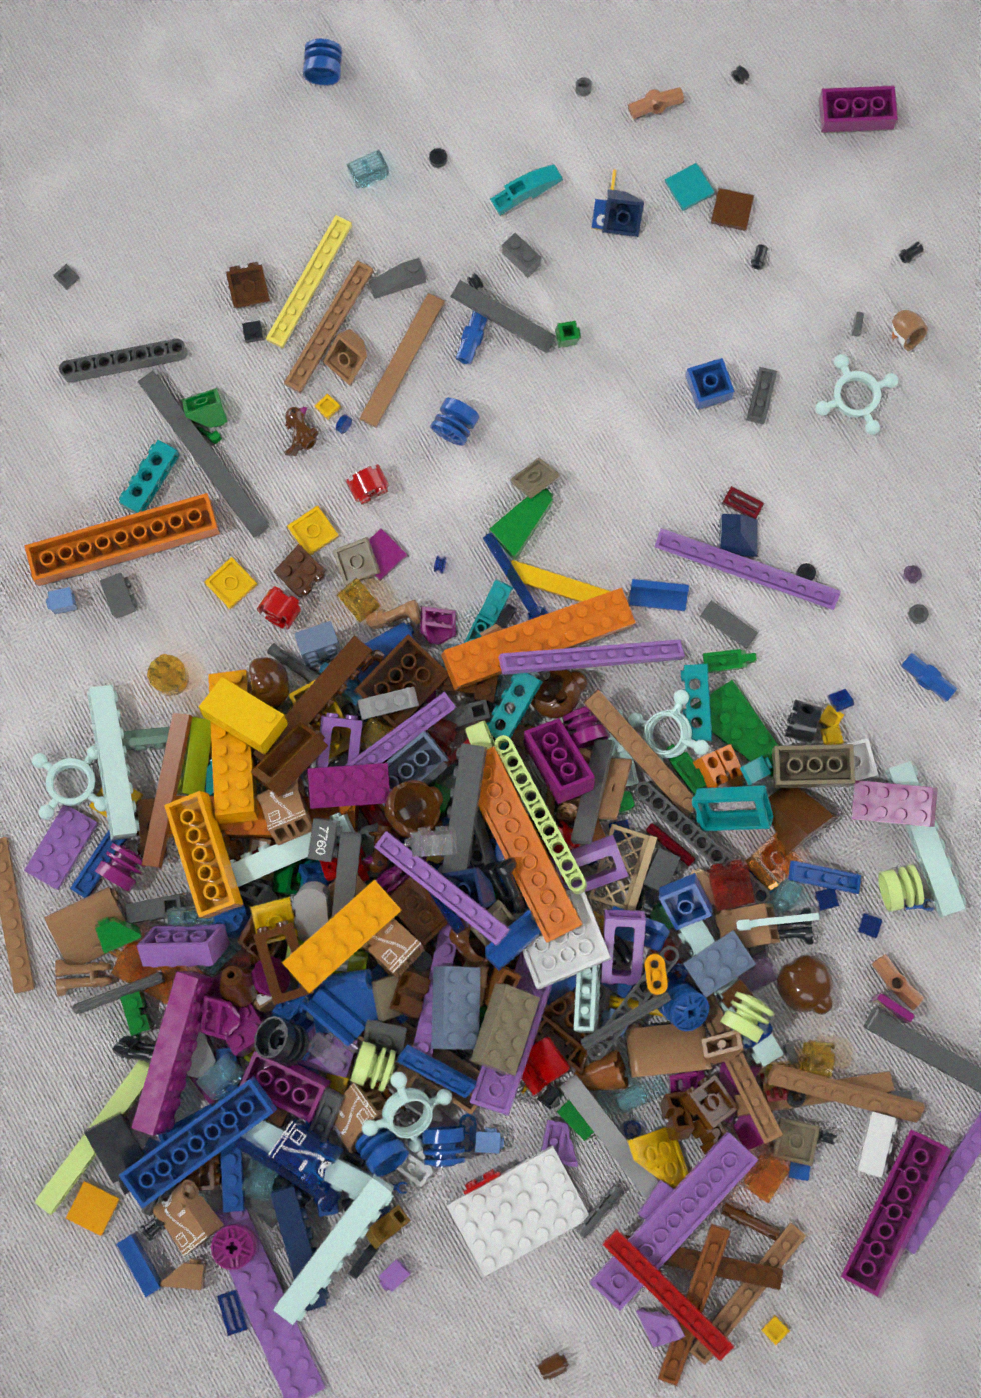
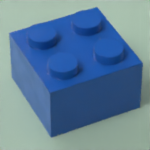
[685,358,735,410]
[659,873,712,930]

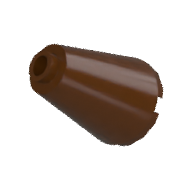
[219,966,258,1007]

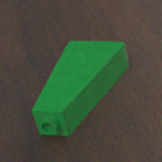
[489,488,553,561]

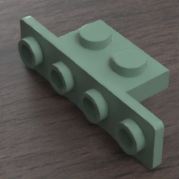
[122,727,170,752]

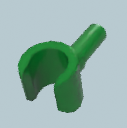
[197,426,222,444]

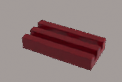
[722,486,765,519]
[760,1072,787,1102]

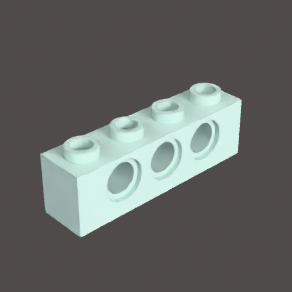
[574,964,601,1033]

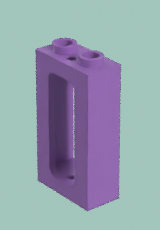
[316,713,362,768]
[550,835,628,892]
[601,910,646,985]

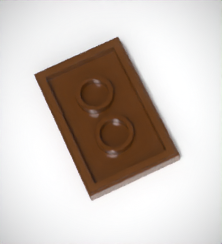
[389,876,452,946]

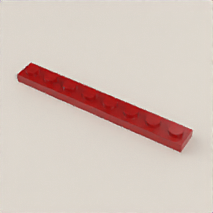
[602,1228,734,1361]

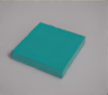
[664,163,715,211]

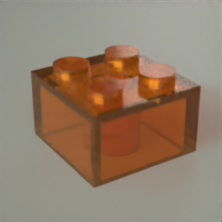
[743,832,803,891]
[743,1154,790,1204]

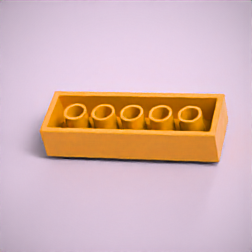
[164,791,243,919]
[282,880,401,993]

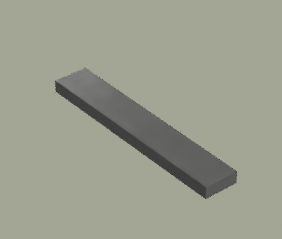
[450,280,556,353]
[571,740,615,844]

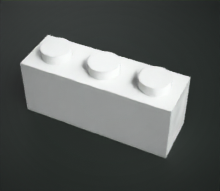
[855,1111,897,1178]

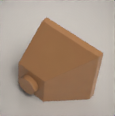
[323,329,367,385]

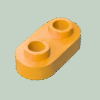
[645,954,668,995]

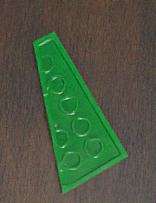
[691,680,778,779]

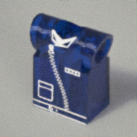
[268,1119,344,1192]

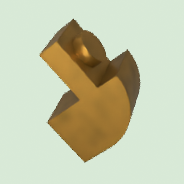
[365,1204,411,1249]

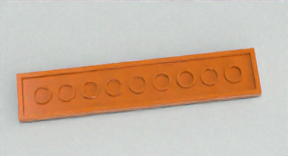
[479,747,583,943]

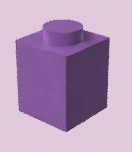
[378,1258,411,1292]

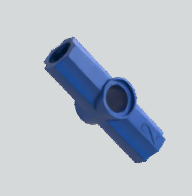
[456,311,488,365]
[901,653,957,702]

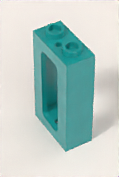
[692,786,774,831]

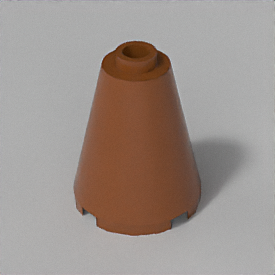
[574,1049,629,1091]

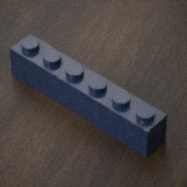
[270,1183,330,1311]

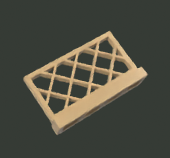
[588,824,657,911]

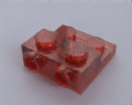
[707,859,755,911]

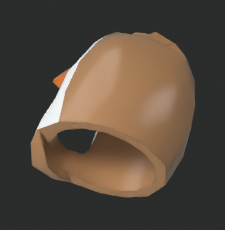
[891,310,928,351]

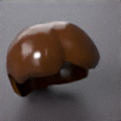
[249,657,289,709]
[531,669,588,719]
[385,780,443,838]
[449,907,490,962]
[777,955,833,1015]

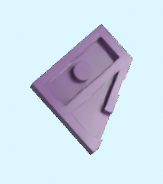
[541,1119,578,1167]
[636,1307,685,1348]

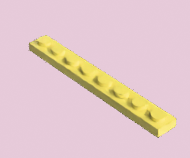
[266,215,352,349]

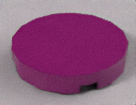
[251,956,290,997]

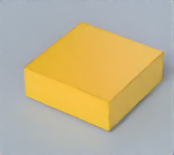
[314,393,341,420]
[819,705,844,727]
[820,725,844,745]
[761,1315,790,1345]

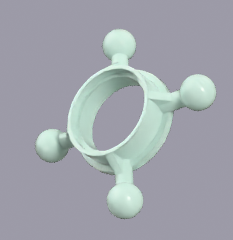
[815,354,899,435]
[628,690,709,761]
[32,745,106,820]
[362,1072,452,1152]

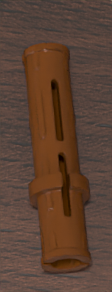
[720,1202,780,1241]

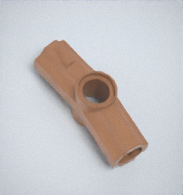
[628,87,684,119]
[871,954,924,1011]

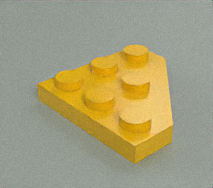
[628,1127,688,1189]

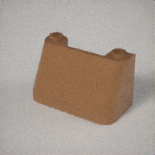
[625,1023,712,1078]

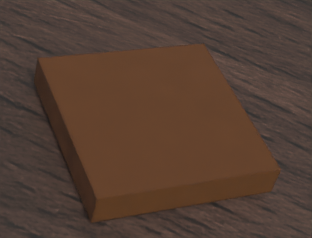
[710,188,754,231]

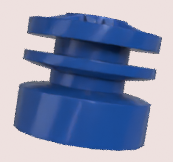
[303,38,342,86]
[430,397,480,446]
[658,979,709,1031]
[422,1126,466,1167]
[355,1127,409,1177]

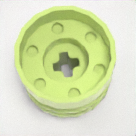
[878,864,924,912]
[720,991,774,1043]
[350,1041,396,1092]

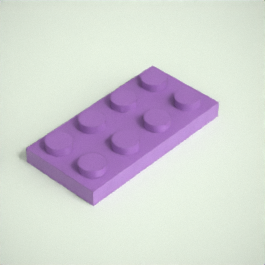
[24,805,99,890]

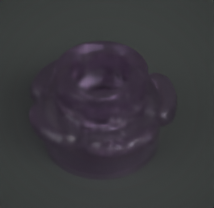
[903,565,922,584]

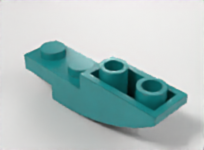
[490,164,564,216]
[464,579,513,643]

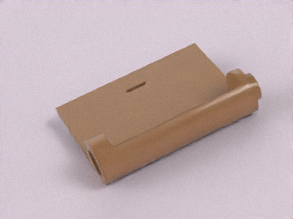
[558,748,632,820]
[45,886,125,965]

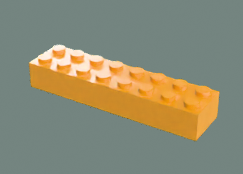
[208,669,258,825]

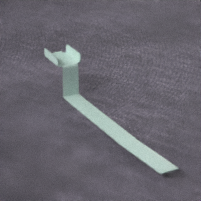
[736,913,820,931]

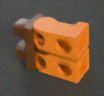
[693,744,746,803]

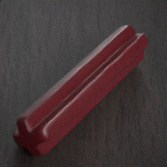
[646,823,695,866]

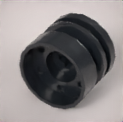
[254,1017,309,1066]

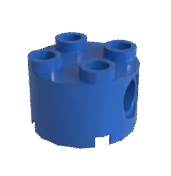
[208,902,252,938]

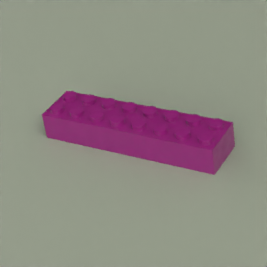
[132,971,214,1136]
[840,1129,951,1299]

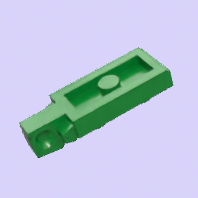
[702,649,757,673]
[666,744,706,794]

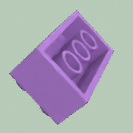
[137,924,230,968]

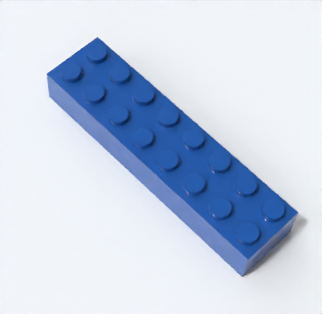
[119,1076,277,1209]

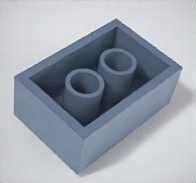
[294,621,341,668]
[683,930,756,997]

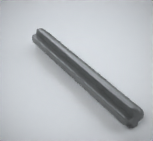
[73,972,165,1014]
[581,991,671,1049]

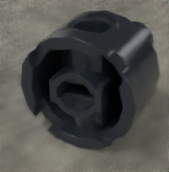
[785,699,822,743]

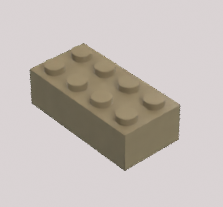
[772,744,855,788]
[470,984,540,1076]

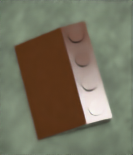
[353,634,449,728]

